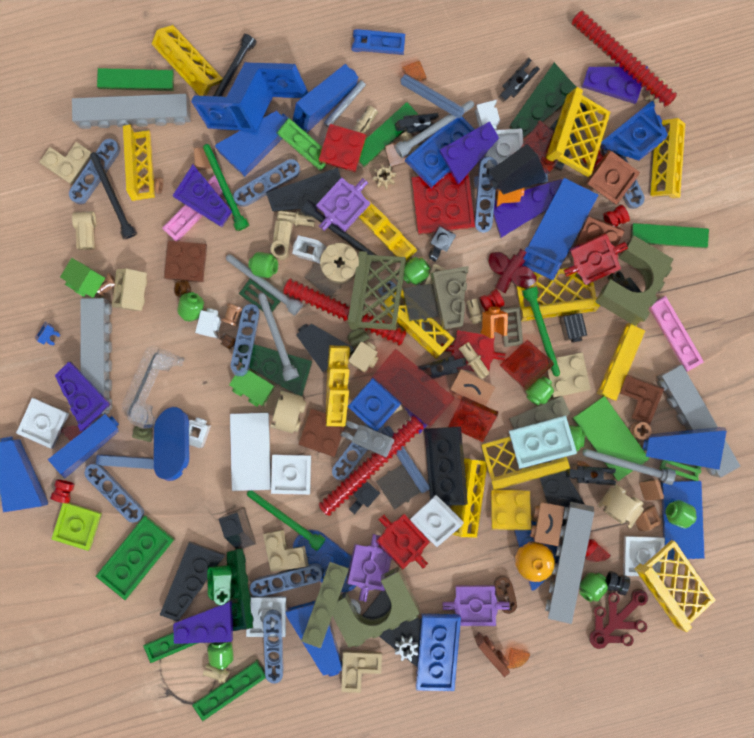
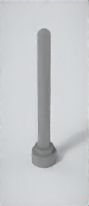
[394,100,474,158]
[226,254,303,316]
[258,293,299,381]
[582,449,676,485]

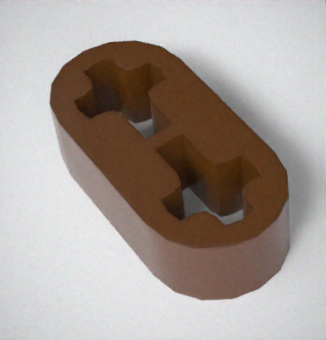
[494,576,517,614]

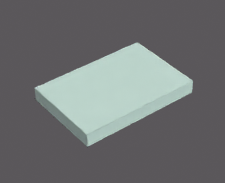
[509,415,577,469]

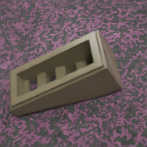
[500,305,523,347]

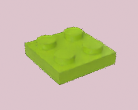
[51,503,102,551]

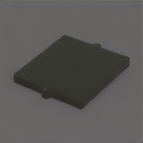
[305,263,342,298]
[403,284,440,322]
[376,464,420,510]

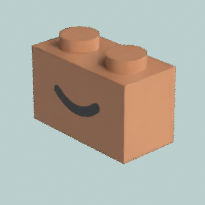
[449,369,495,409]
[530,502,564,546]

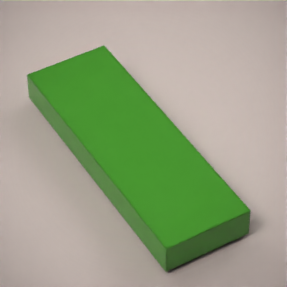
[276,118,326,171]

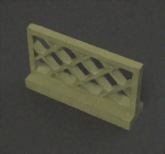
[348,251,406,330]

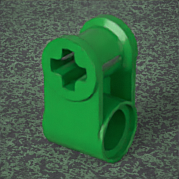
[207,565,232,605]

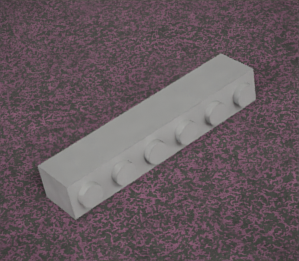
[72,94,191,129]
[81,298,112,414]
[656,365,740,478]
[545,502,594,624]

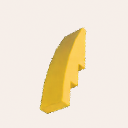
[358,194,417,261]
[326,345,350,426]

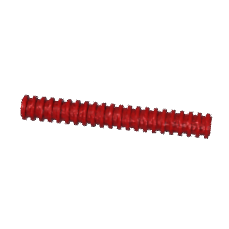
[571,10,677,107]
[283,278,407,346]
[319,416,424,516]

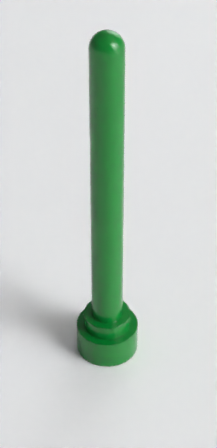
[203,144,250,232]
[522,286,560,377]
[247,490,326,551]

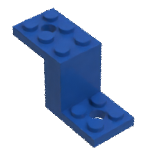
[191,62,308,132]

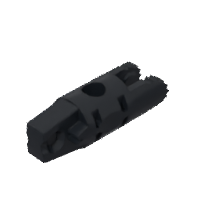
[498,57,540,102]
[394,113,439,133]
[417,356,467,382]
[566,466,616,486]

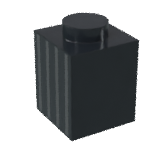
[560,313,587,343]

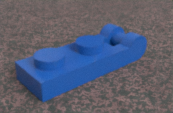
[351,29,406,55]

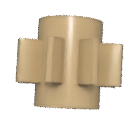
[373,164,396,190]

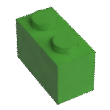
[60,258,105,297]
[229,365,276,407]

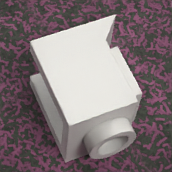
[475,100,500,130]
[292,235,327,264]
[195,308,221,339]
[189,417,211,448]

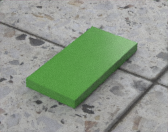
[573,396,649,481]

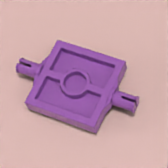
[316,178,370,232]
[346,534,391,602]
[443,585,509,626]

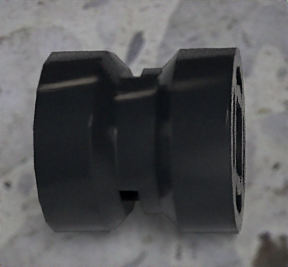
[605,571,630,596]

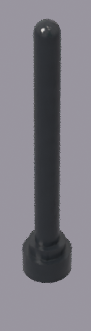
[213,33,257,97]
[90,152,137,240]
[300,200,377,262]

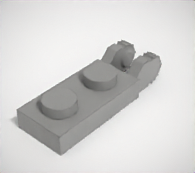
[340,421,394,457]

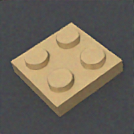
[544,352,591,398]

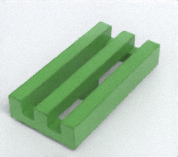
[659,460,702,481]

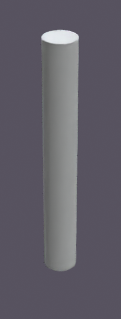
[324,80,366,128]

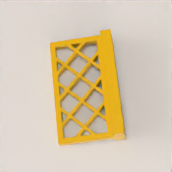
[546,87,611,177]
[516,268,600,322]
[481,437,570,490]
[634,540,715,633]

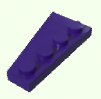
[489,179,562,239]

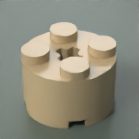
[320,243,359,284]
[270,390,306,434]
[597,485,644,529]

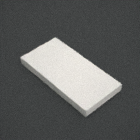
[230,413,271,491]

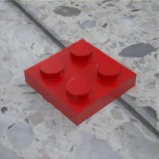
[319,124,367,173]

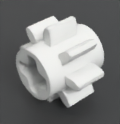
[395,635,418,661]

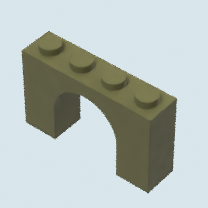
[595,236,674,326]
[301,562,349,649]
[332,566,420,648]

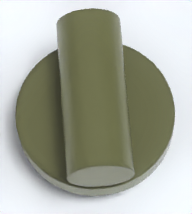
[347,328,370,348]
[132,424,153,442]

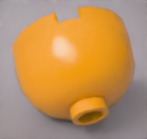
[515,542,555,582]

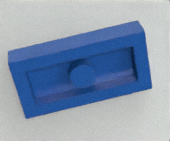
[522,247,562,280]

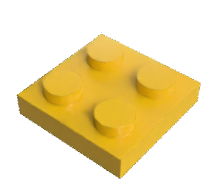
[491,490,531,530]

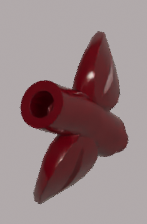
[488,248,537,294]

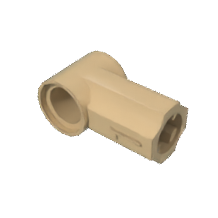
[72,211,96,250]
[271,220,292,260]

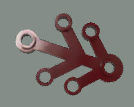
[589,589,648,649]

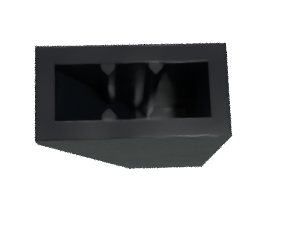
[488,144,547,195]
[296,323,354,373]
[218,507,256,549]

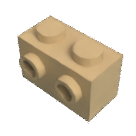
[112,269,147,311]
[348,341,379,373]

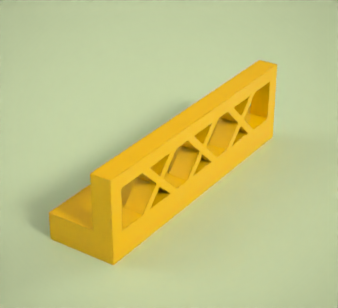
[151,25,223,96]
[650,118,686,199]
[123,125,155,201]
[380,291,454,359]
[597,323,645,401]
[451,458,487,538]

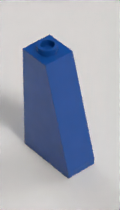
[292,64,359,133]
[215,111,288,177]
[48,414,119,479]
[643,427,727,470]
[0,437,48,513]
[285,600,343,677]

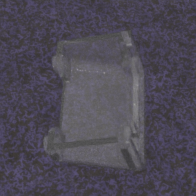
[121,346,185,429]

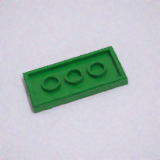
[95,515,175,600]

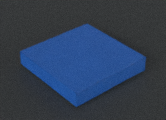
[347,378,402,431]

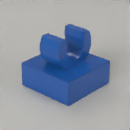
[35,321,60,345]

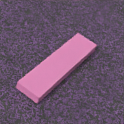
[162,175,224,241]
[649,296,704,372]

